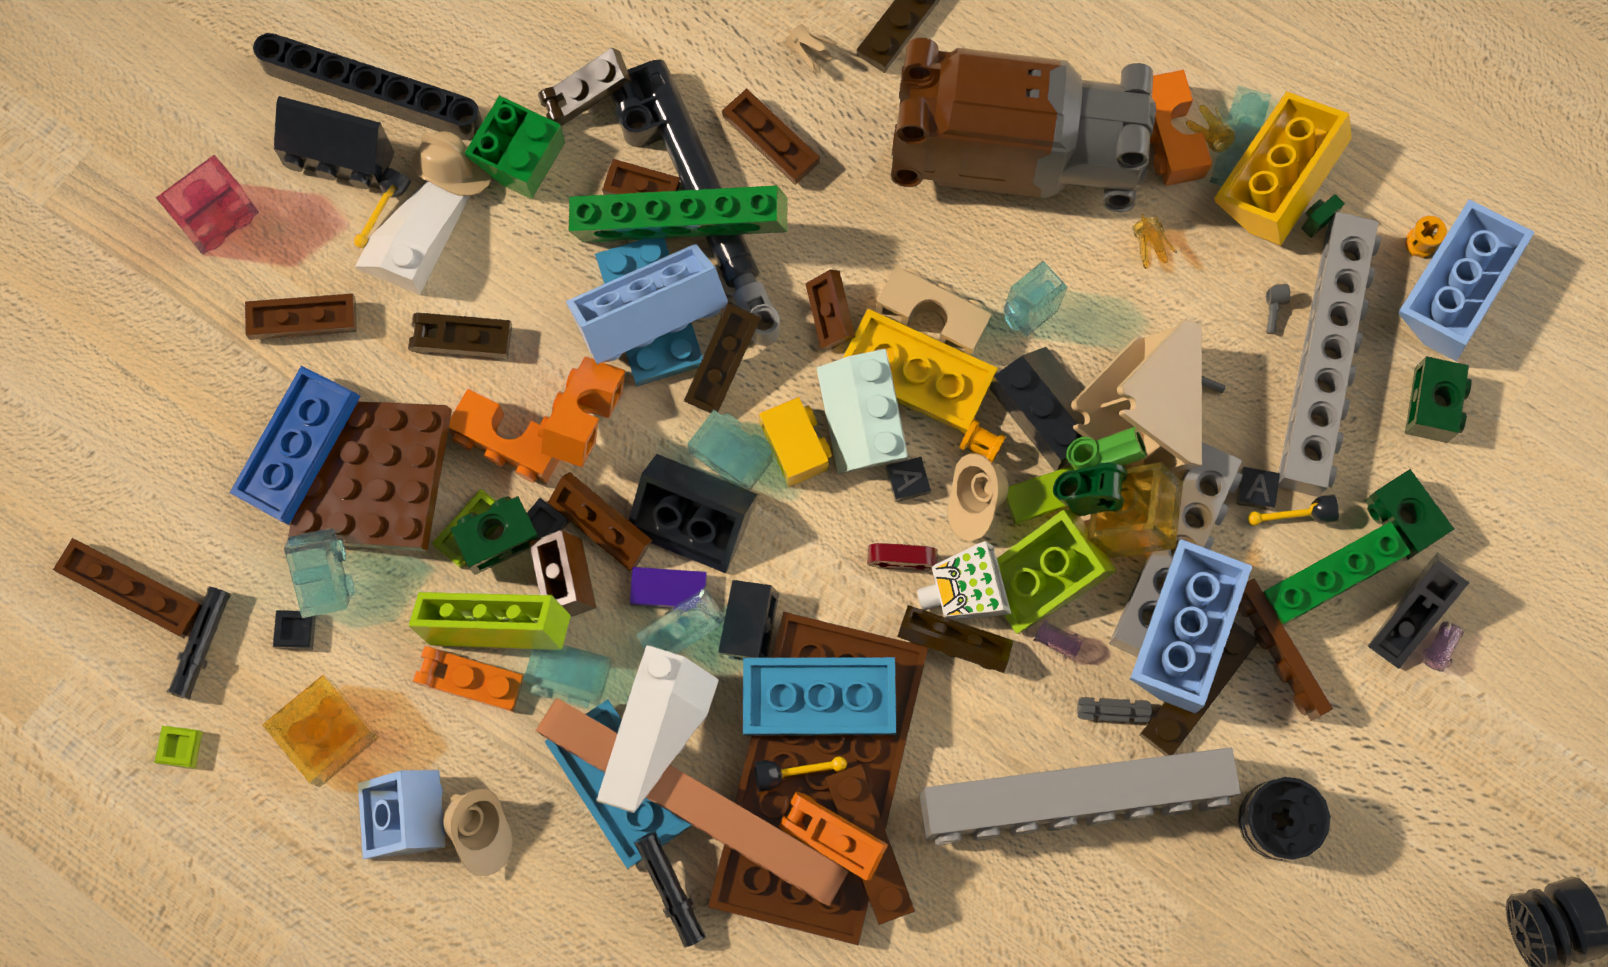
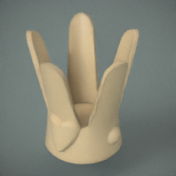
[786,24,836,74]

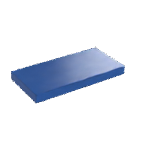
[229,365,361,525]

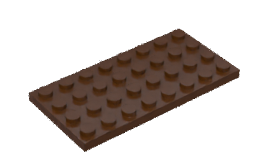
[708,612,928,946]

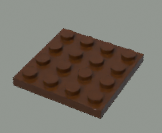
[288,401,452,551]

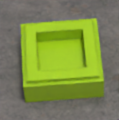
[154,725,203,769]

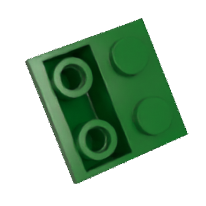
[465,95,565,199]

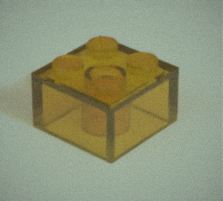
[1088,462,1183,558]
[262,675,380,787]

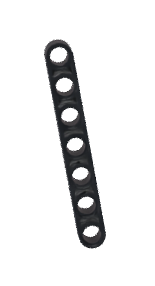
[253,33,483,140]

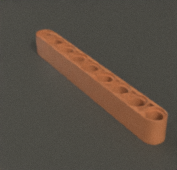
[535,698,848,906]

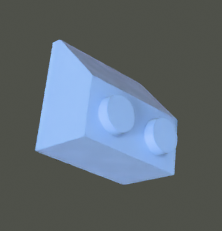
[358,770,446,859]

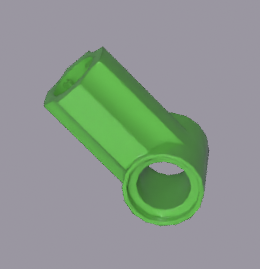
[1066,427,1147,470]

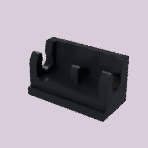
[718,580,779,661]

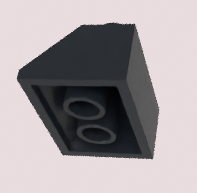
[274,96,395,190]
[989,347,1085,471]
[629,453,758,574]

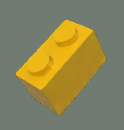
[759,397,832,487]

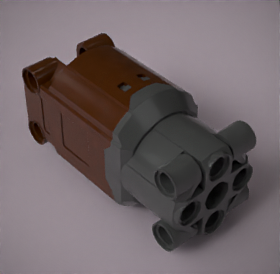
[891,38,1156,212]

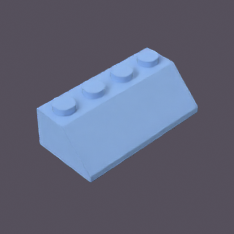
[1398,199,1534,362]
[566,244,728,364]
[1130,539,1252,713]

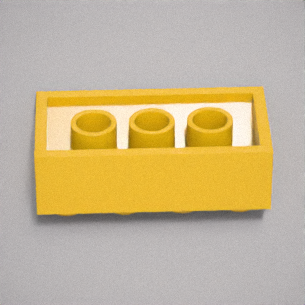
[1214,91,1352,246]

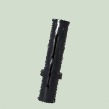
[167,586,231,700]
[634,831,706,948]

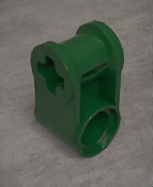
[1053,462,1128,516]

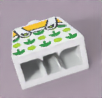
[917,541,1011,620]

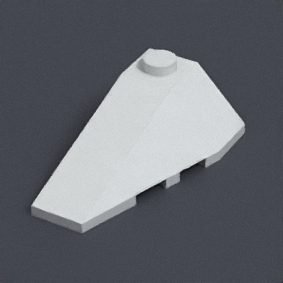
[355,181,470,295]
[597,645,719,813]

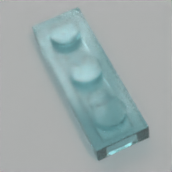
[1210,85,1271,186]

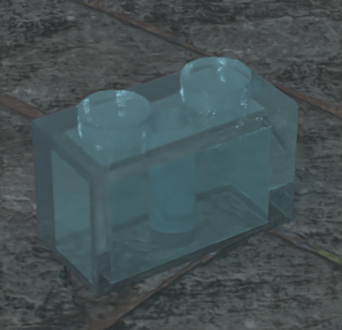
[1003,261,1068,337]
[687,410,773,491]
[284,528,355,618]
[636,587,725,654]
[523,645,612,709]

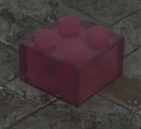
[156,154,259,255]

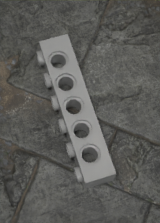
[1109,442,1243,657]

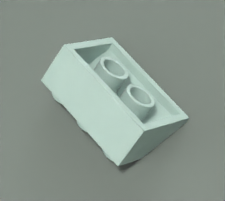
[816,349,909,474]

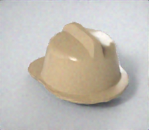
[412,131,492,196]
[948,453,1009,541]
[443,789,513,876]

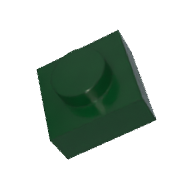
[1301,194,1345,238]

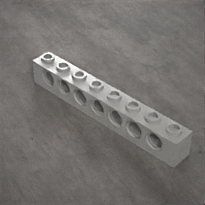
[1278,212,1381,497]

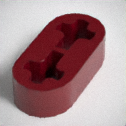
[867,543,938,571]

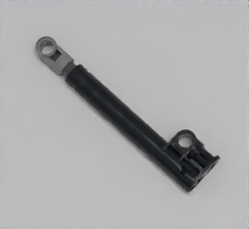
[609,59,780,346]

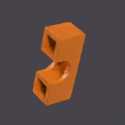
[1150,69,1212,186]
[538,356,625,467]
[449,389,560,484]

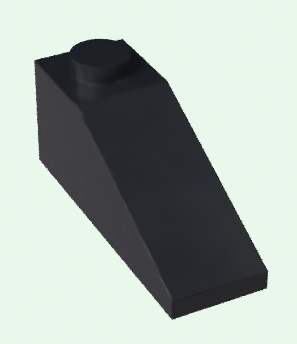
[1368,552,1470,669]

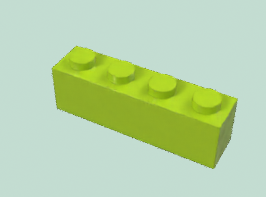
[409,592,571,650]

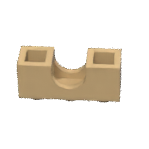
[875,266,992,356]

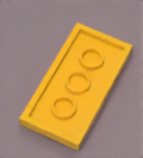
[843,309,998,434]

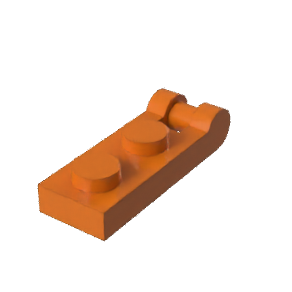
[412,646,525,712]
[779,792,888,880]

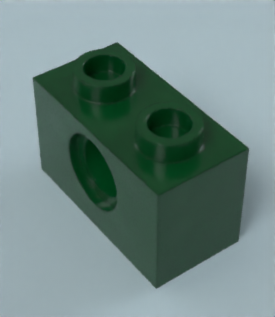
[1405,356,1472,443]
[1364,469,1455,560]
[450,496,539,575]

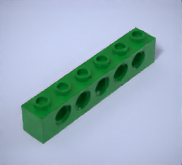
[568,185,788,242]

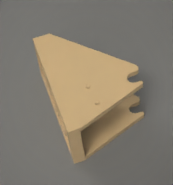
[1071,320,1202,479]

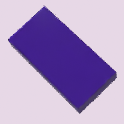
[630,567,707,610]

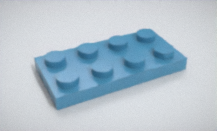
[595,238,703,387]
[743,657,896,736]
[544,699,692,870]

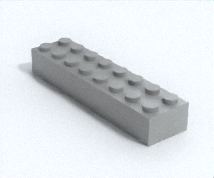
[919,747,1241,846]

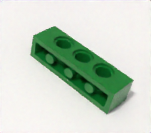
[1263,521,1411,626]

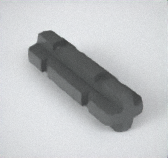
[1077,697,1152,723]

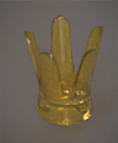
[1186,105,1235,153]
[1132,214,1177,269]

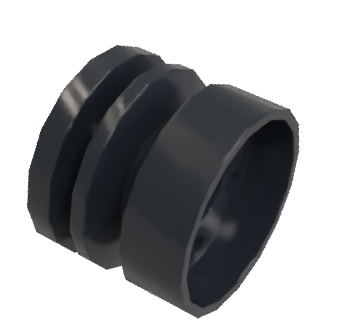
[1237,777,1331,861]
[1505,876,1608,967]

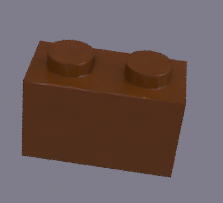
[529,530,597,617]

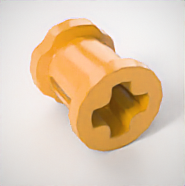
[1405,215,1447,258]
[959,419,1006,463]

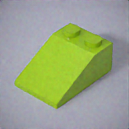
[997,509,1117,634]

